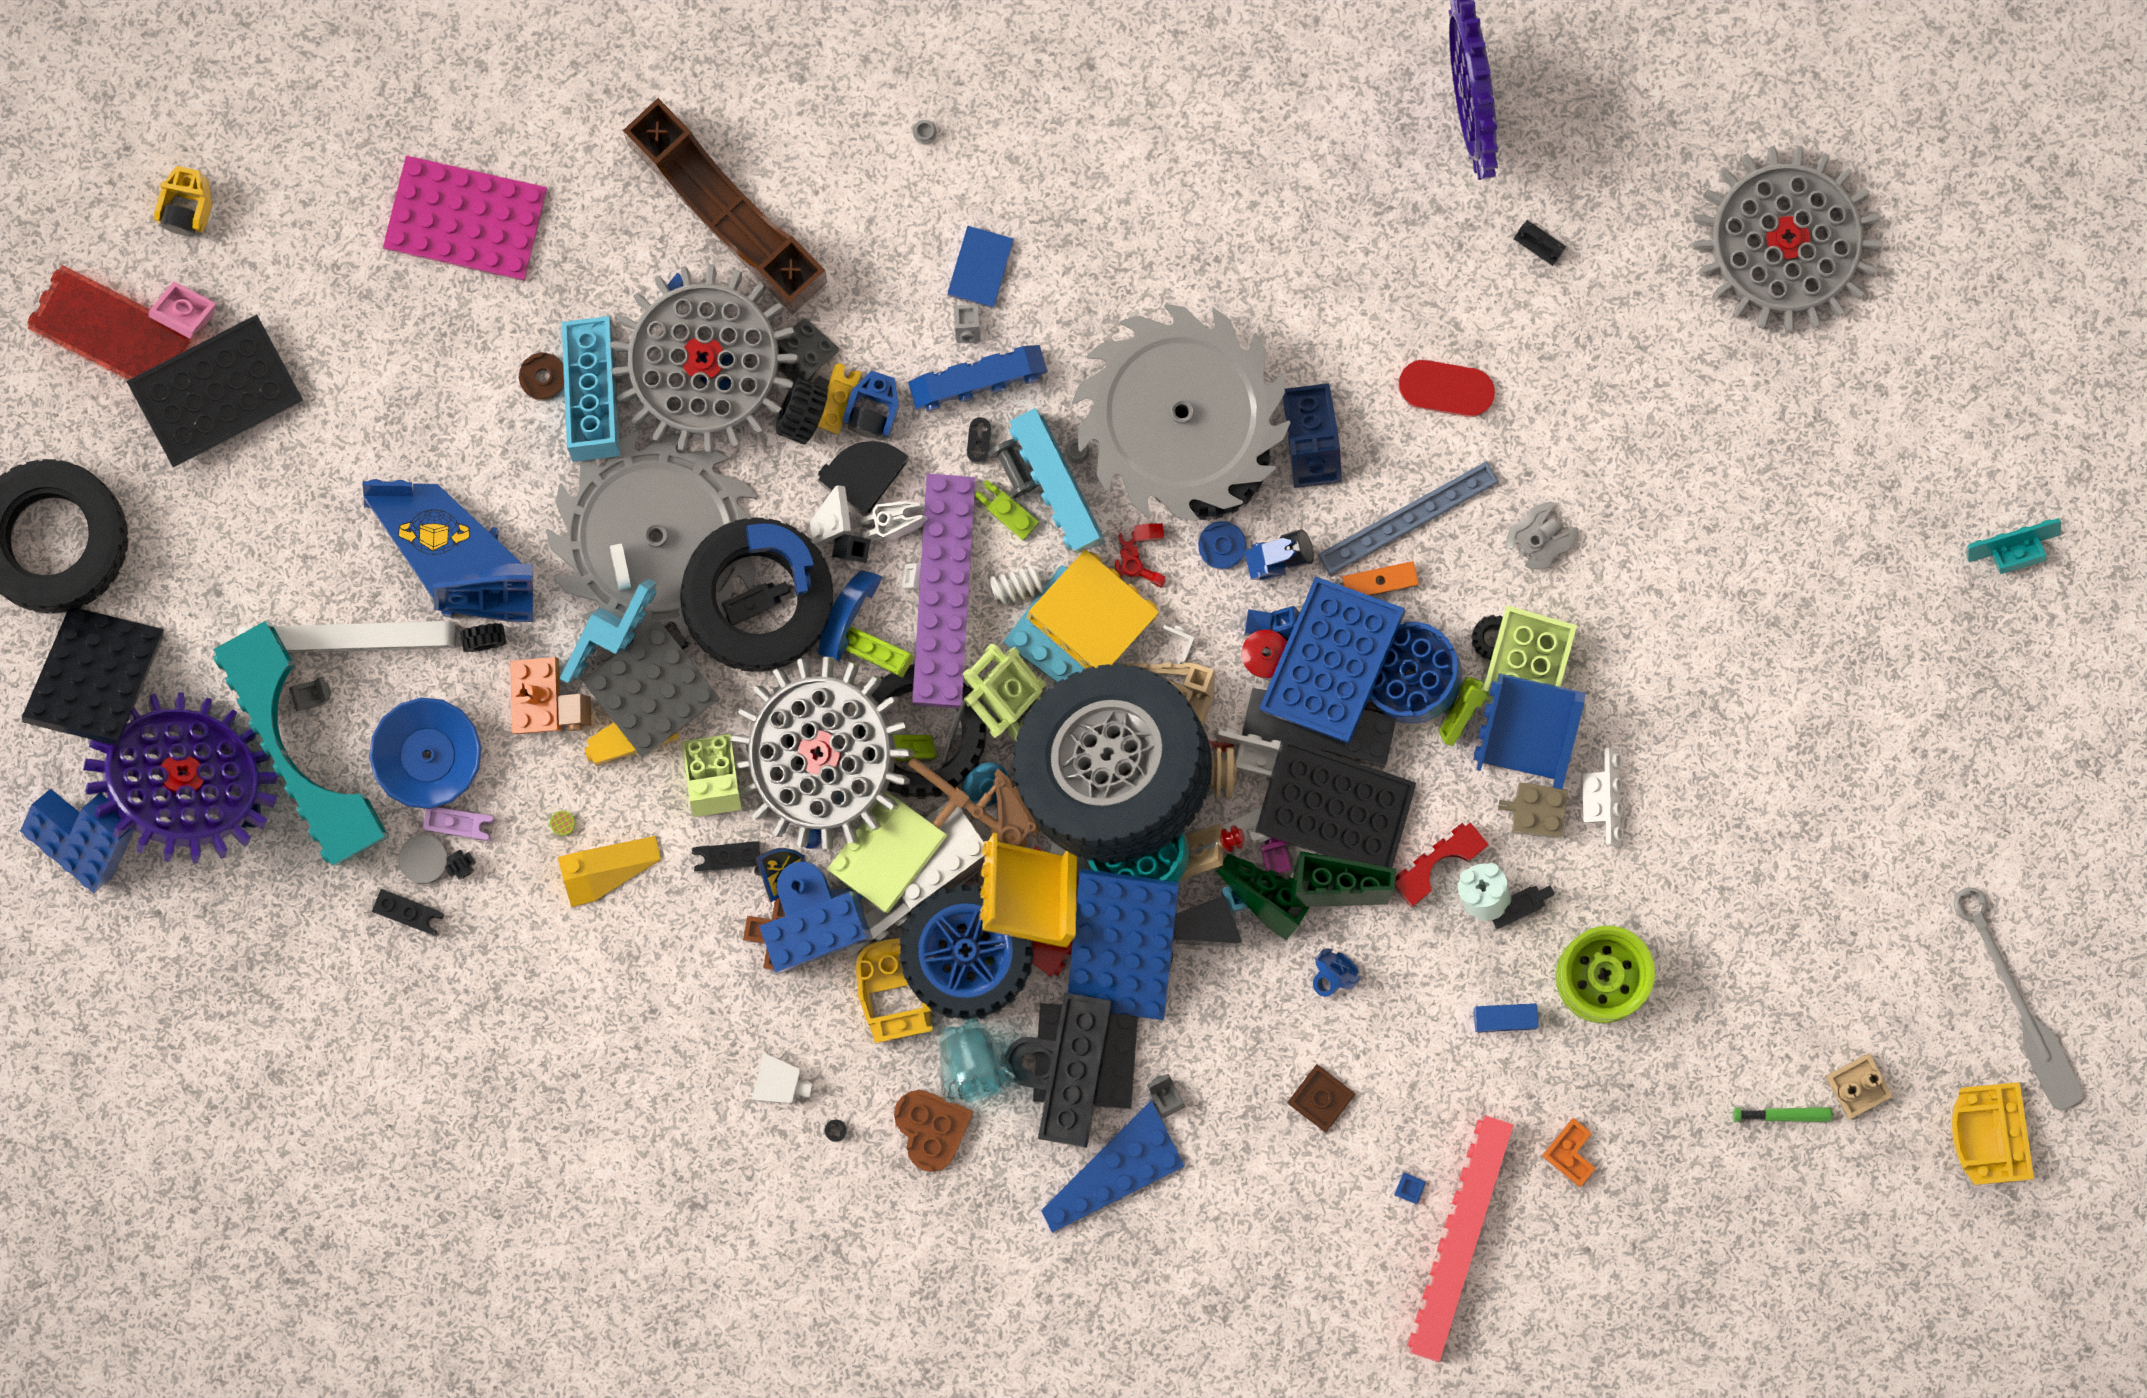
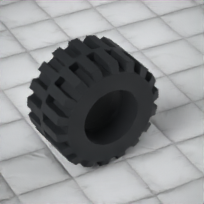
[776,378,827,445]

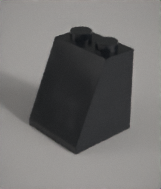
[1173,896,1242,948]

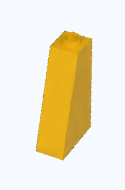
[584,722,680,766]

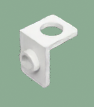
[1162,625,1195,664]

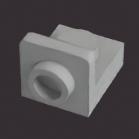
[954,304,980,343]

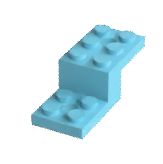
[560,578,657,683]

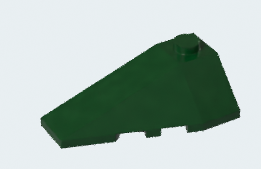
[1216,854,1310,940]

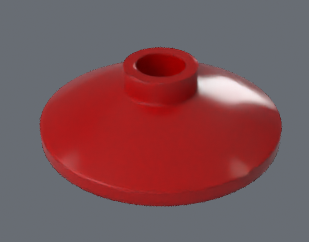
[1241,630,1287,678]

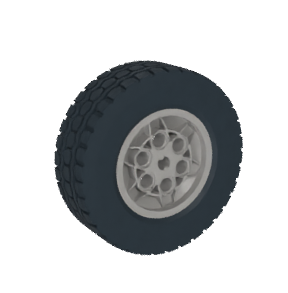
[1013,664,1212,863]

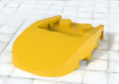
[856,938,933,1044]

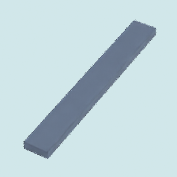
[1318,461,1499,576]

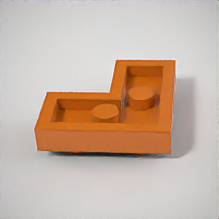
[1541,1118,1596,1188]

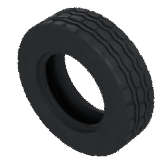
[0,459,128,614]
[680,517,833,672]

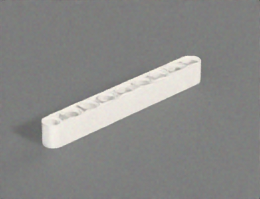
[237,621,455,653]

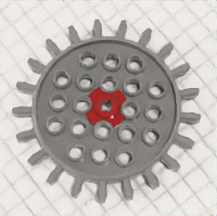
[1692,146,1882,333]
[609,264,799,454]
[731,657,914,849]

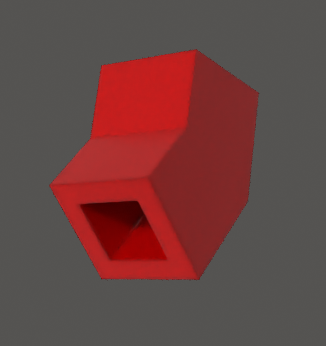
[1134,523,1164,542]

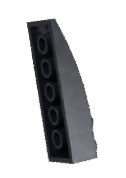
[1242,688,1396,768]

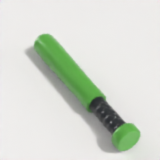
[1733,1107,1833,1122]

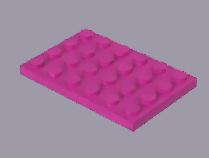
[383,155,547,281]

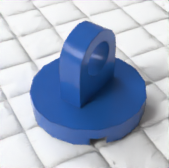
[1313,948,1361,997]

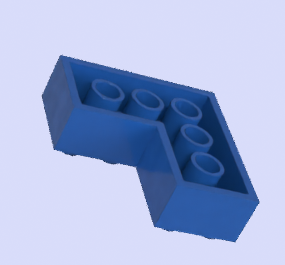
[20,788,135,893]

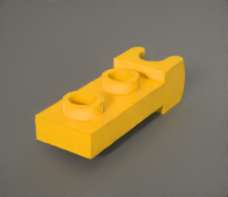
[818,363,861,434]

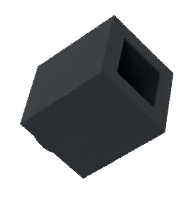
[832,534,871,563]

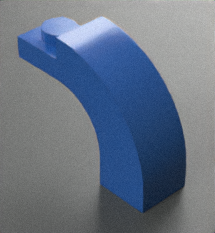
[746,524,814,596]

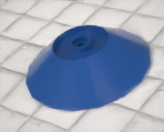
[369,697,482,809]

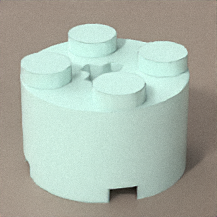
[1458,863,1511,921]

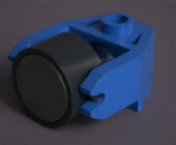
[842,371,899,439]
[1244,529,1314,580]

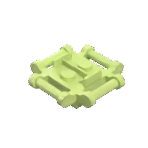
[962,644,1046,740]

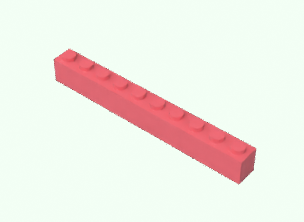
[1407,1115,1514,1362]

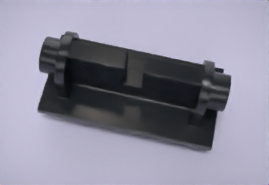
[1513,220,1566,266]

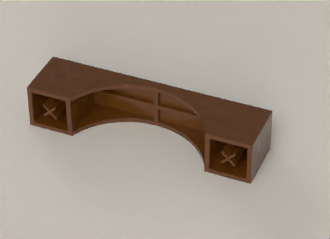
[623,98,828,315]

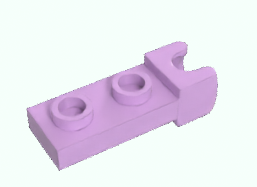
[423,807,495,842]

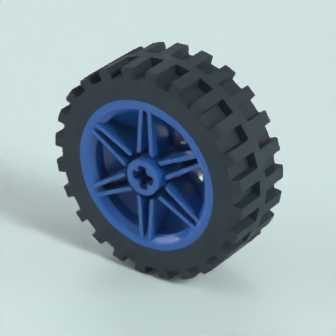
[899,885,1034,1021]

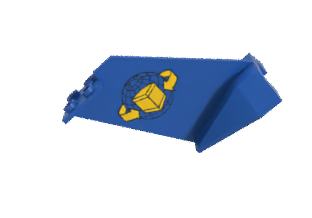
[362,479,533,622]

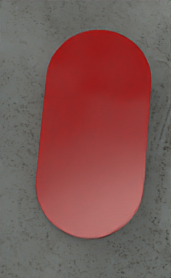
[1398,360,1495,417]

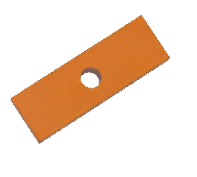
[1342,561,1419,596]

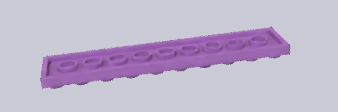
[912,473,975,709]

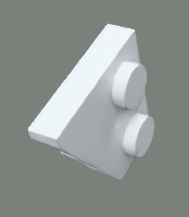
[810,486,851,545]

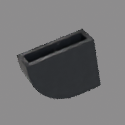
[818,441,909,516]

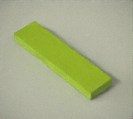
[845,626,915,678]

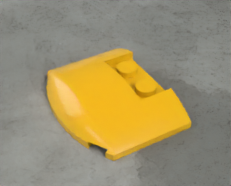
[1952,1082,2034,1185]

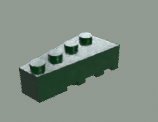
[1290,851,1396,907]

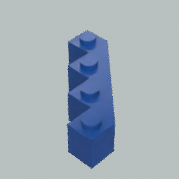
[908,345,1048,412]

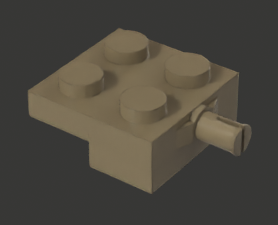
[1498,782,1568,839]

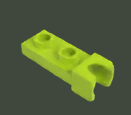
[1438,677,1488,747]

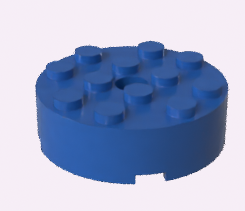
[1369,621,1462,724]

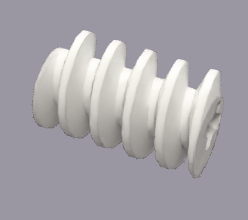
[990,565,1044,606]

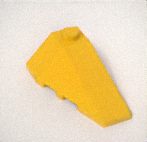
[558,836,661,907]

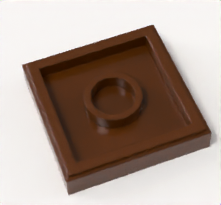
[1287,1064,1356,1133]

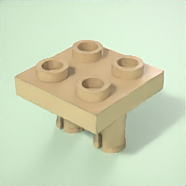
[1825,1053,1893,1120]

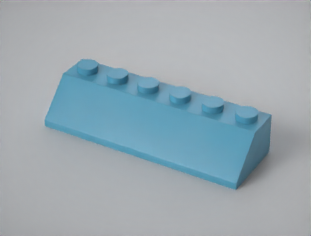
[1009,408,1106,553]

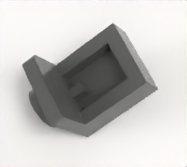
[289,676,331,712]
[1147,1074,1186,1118]

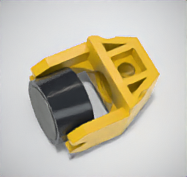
[154,166,213,236]

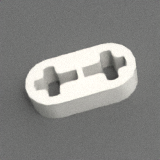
[609,543,631,591]

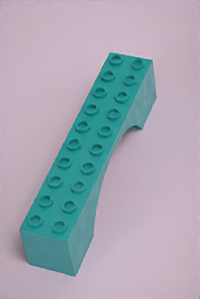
[213,621,389,866]

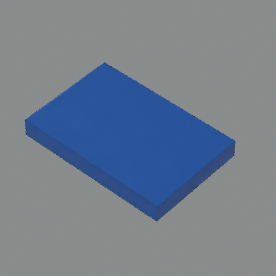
[947,225,1014,308]

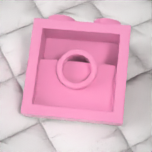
[148,281,216,339]

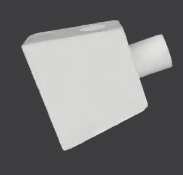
[752,1054,813,1104]

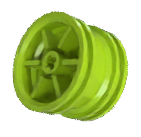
[1555,925,1655,1023]

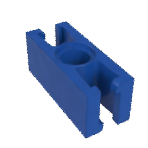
[1473,1003,1538,1033]

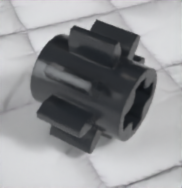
[444,850,476,880]

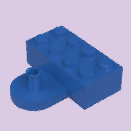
[759,862,873,973]

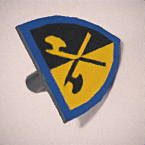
[754,848,805,902]

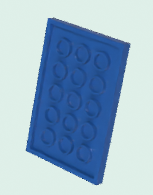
[1259,576,1406,744]
[1068,869,1179,1020]

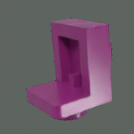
[1260,838,1292,874]

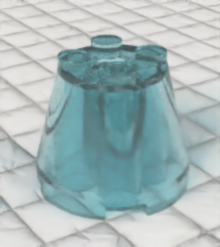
[939,1019,1015,1103]

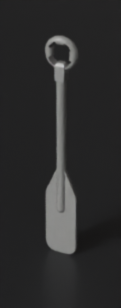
[1954,887,2083,1110]

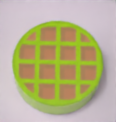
[550,811,575,836]

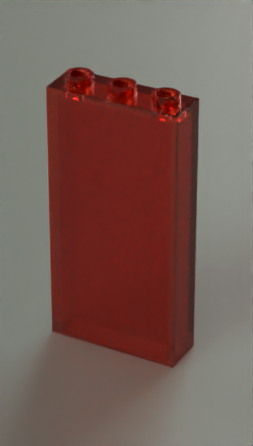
[27,265,192,381]

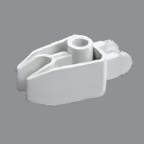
[859,501,928,541]

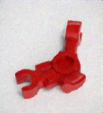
[1115,531,1166,588]

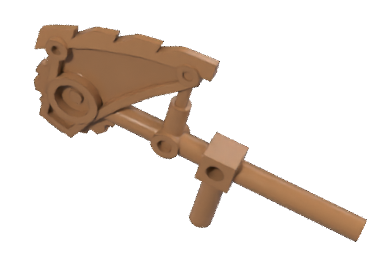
[908,757,1040,847]

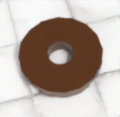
[518,352,564,401]

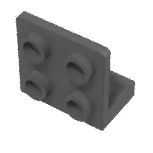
[778,318,840,382]

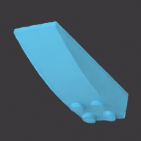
[562,316,621,462]

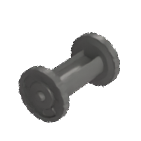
[987,439,1039,499]

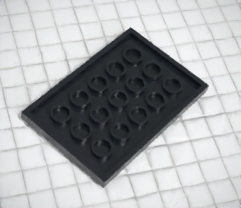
[126,314,303,468]
[22,608,164,746]
[1255,738,1416,868]

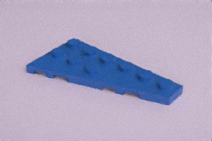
[1041,1100,1185,1233]

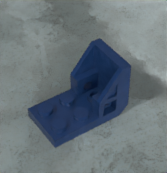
[1282,383,1342,488]

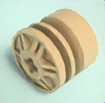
[1208,748,1237,799]

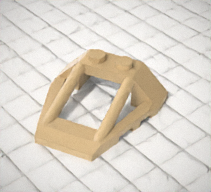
[1126,663,1215,726]

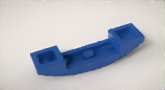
[818,570,883,662]

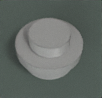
[913,120,937,144]
[1065,439,1090,463]

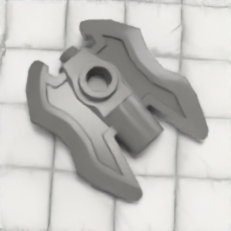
[1507,501,1579,569]

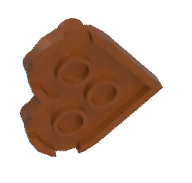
[894,1090,974,1172]

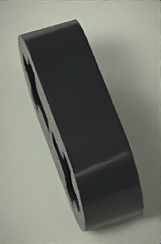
[967,417,991,464]

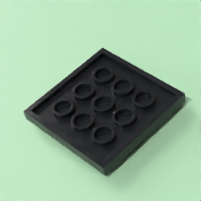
[1033,1003,1138,1109]

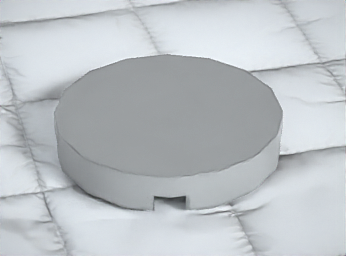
[399,835,448,884]

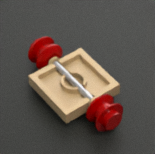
[1180,823,1245,880]

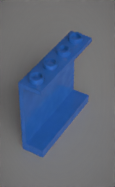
[1473,673,1585,789]

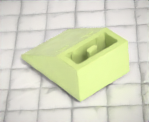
[682,734,742,817]

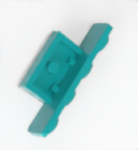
[1967,518,2061,574]

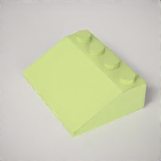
[1483,605,1577,703]
[827,791,947,914]

